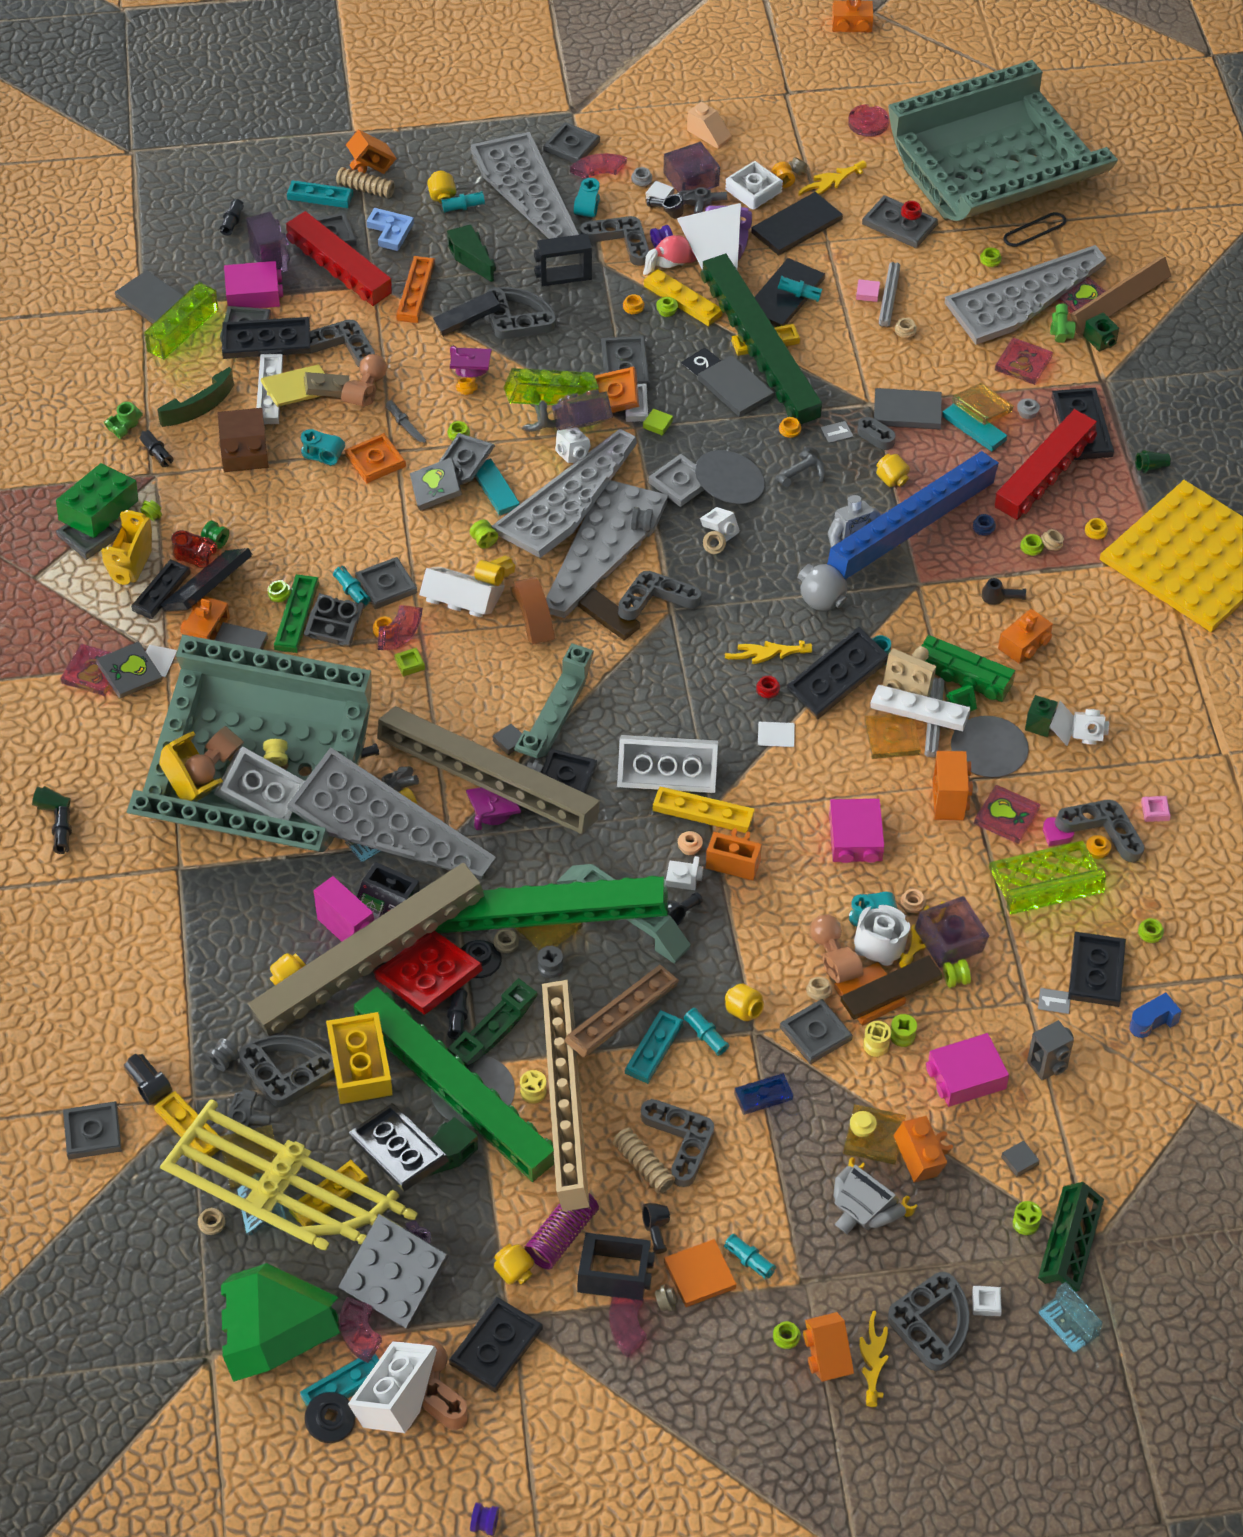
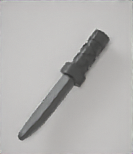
[385,400,426,443]

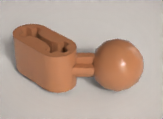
[341,354,387,407]
[184,726,244,785]
[809,914,864,983]
[420,1340,468,1430]

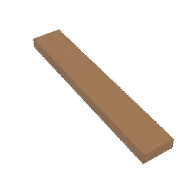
[1070,256,1171,334]
[564,965,679,1058]

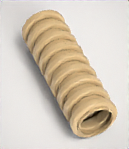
[336,167,395,199]
[613,1128,675,1194]

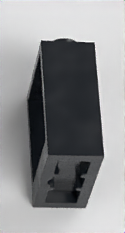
[534,233,592,287]
[577,1232,655,1301]

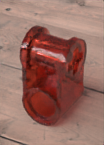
[171,530,218,568]

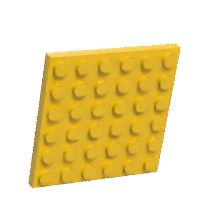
[1099,480,1243,633]

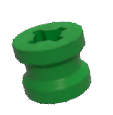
[201,520,230,549]

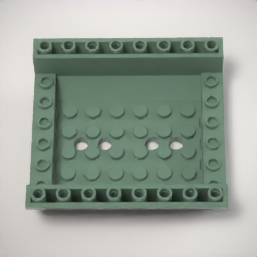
[888,60,1118,221]
[126,634,372,852]

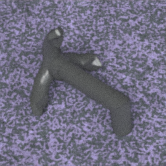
[522,387,563,432]
[776,445,825,487]

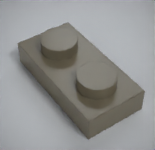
[304,372,350,397]

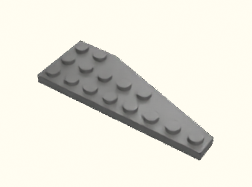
[471,132,579,239]
[945,245,1106,345]
[492,429,637,558]
[546,480,668,618]
[287,747,496,879]

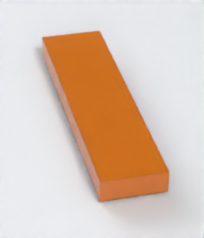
[396,256,435,323]

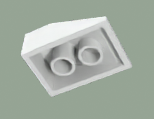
[214,747,305,820]
[348,1341,437,1433]

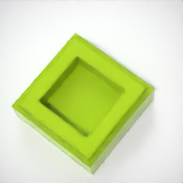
[643,409,673,436]
[394,648,425,677]

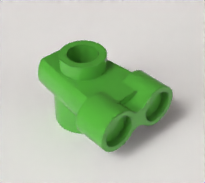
[1050,304,1075,343]
[104,402,143,439]

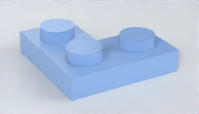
[366,208,414,251]

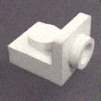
[700,507,740,542]
[666,856,704,891]

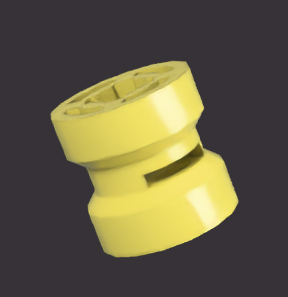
[863,1021,891,1057]

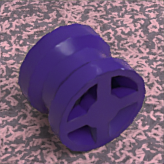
[650,225,673,248]
[470,1502,499,1536]

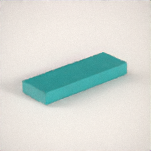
[287,180,353,208]
[942,400,1008,452]
[475,458,520,516]
[625,1010,683,1084]
[300,1350,379,1406]

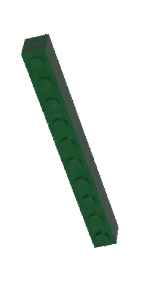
[700,253,822,424]

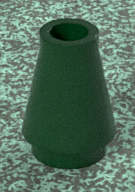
[1135,450,1171,473]
[32,786,71,811]

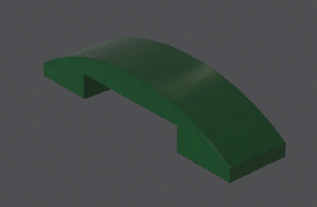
[157,367,234,427]
[448,978,538,1066]

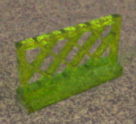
[989,841,1106,914]

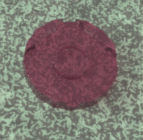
[848,104,889,137]

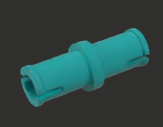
[441,191,485,213]
[777,276,822,302]
[333,566,371,606]
[684,1008,730,1056]
[724,1233,776,1280]

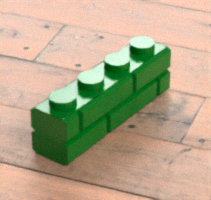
[921,635,1016,702]

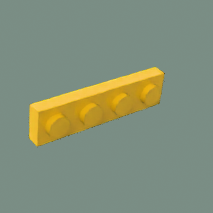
[644,269,723,326]
[652,786,755,833]

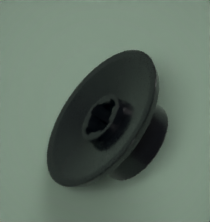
[460,940,502,978]
[304,1392,356,1443]

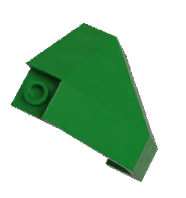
[221,1263,340,1382]

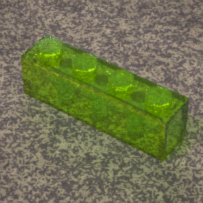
[144,282,218,360]
[503,368,599,407]

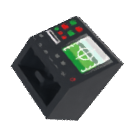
[357,862,420,920]

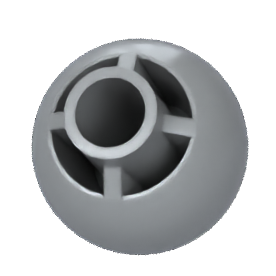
[797,564,847,611]

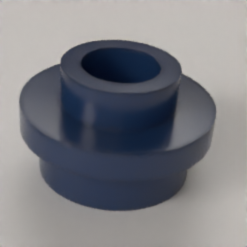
[973,514,996,536]

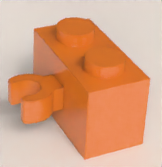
[832,0,873,32]
[346,129,397,174]
[180,596,230,640]
[998,608,1053,664]
[706,828,762,881]
[893,1115,953,1183]
[803,1312,854,1382]

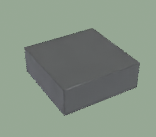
[492,724,522,755]
[1001,1141,1040,1177]

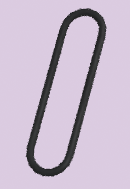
[1004,212,1067,247]

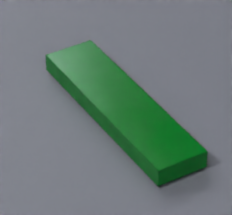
[274,574,319,653]

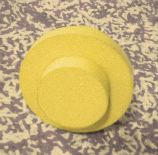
[850,1111,877,1137]

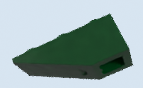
[447,224,496,282]
[428,1117,478,1176]

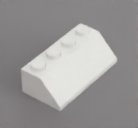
[617,735,718,793]

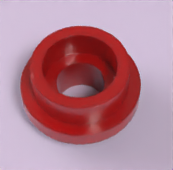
[901,201,922,220]
[756,676,780,698]

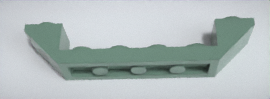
[514,643,594,758]
[556,864,691,964]

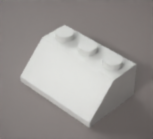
[419,567,505,617]

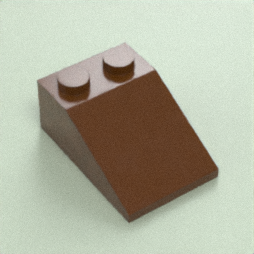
[217,408,269,472]

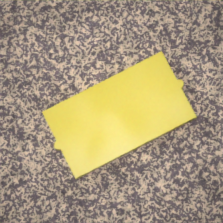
[261,364,325,407]

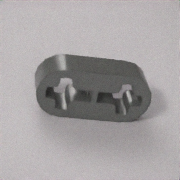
[857,417,895,450]

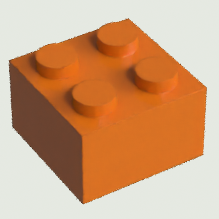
[932,751,973,820]

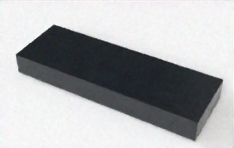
[433,291,501,336]
[131,559,191,619]

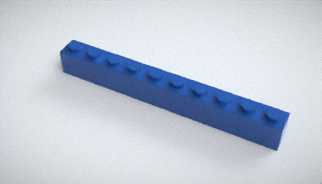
[827,451,999,580]

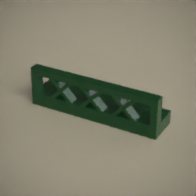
[1038,1182,1104,1292]

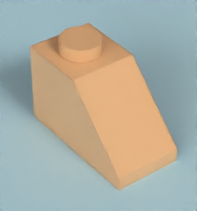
[687,102,732,149]

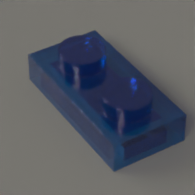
[734,1073,793,1115]

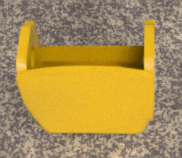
[101,510,152,585]
[159,731,223,802]

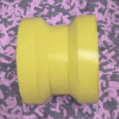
[263,739,288,767]
[520,1070,547,1104]

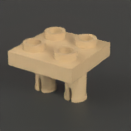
[883,646,936,697]

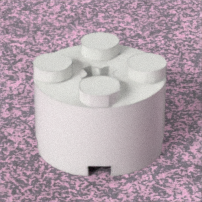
[854,905,910,966]

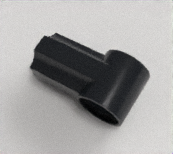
[124,1054,172,1105]

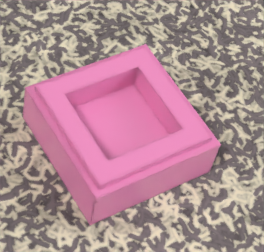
[856,280,880,302]
[1141,796,1171,822]

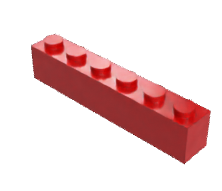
[286,211,392,306]
[995,409,1097,520]

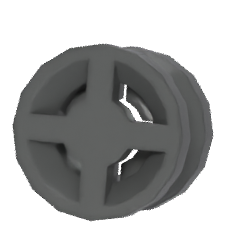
[631,507,653,532]
[537,946,563,978]
[206,1038,239,1072]

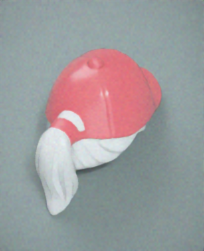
[643,235,697,275]

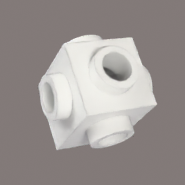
[555,427,591,463]
[1072,709,1109,745]

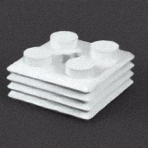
[725,161,783,210]

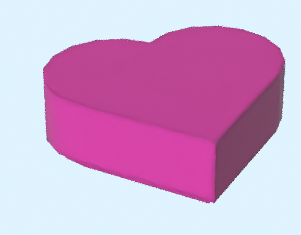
[1043,817,1075,847]

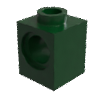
[1083,312,1119,352]
[1025,695,1058,737]

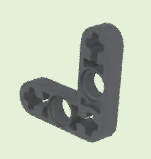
[580,216,649,266]
[307,319,375,367]
[618,571,702,620]
[1055,800,1144,862]
[640,1099,714,1187]

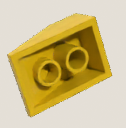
[326,1012,392,1104]

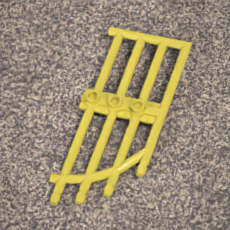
[160,1100,418,1251]

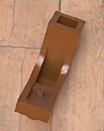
[510,577,555,644]

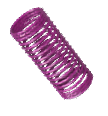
[524,1192,599,1269]

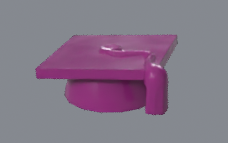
[450,346,492,377]
[466,787,521,830]

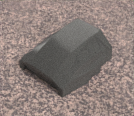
[304,593,365,647]

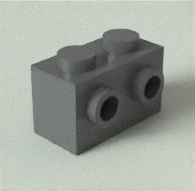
[1027,1020,1074,1080]

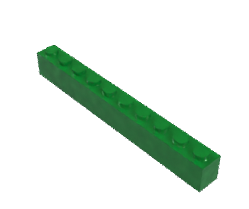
[435,876,668,933]
[354,987,555,1182]

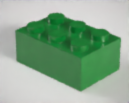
[56,463,139,538]

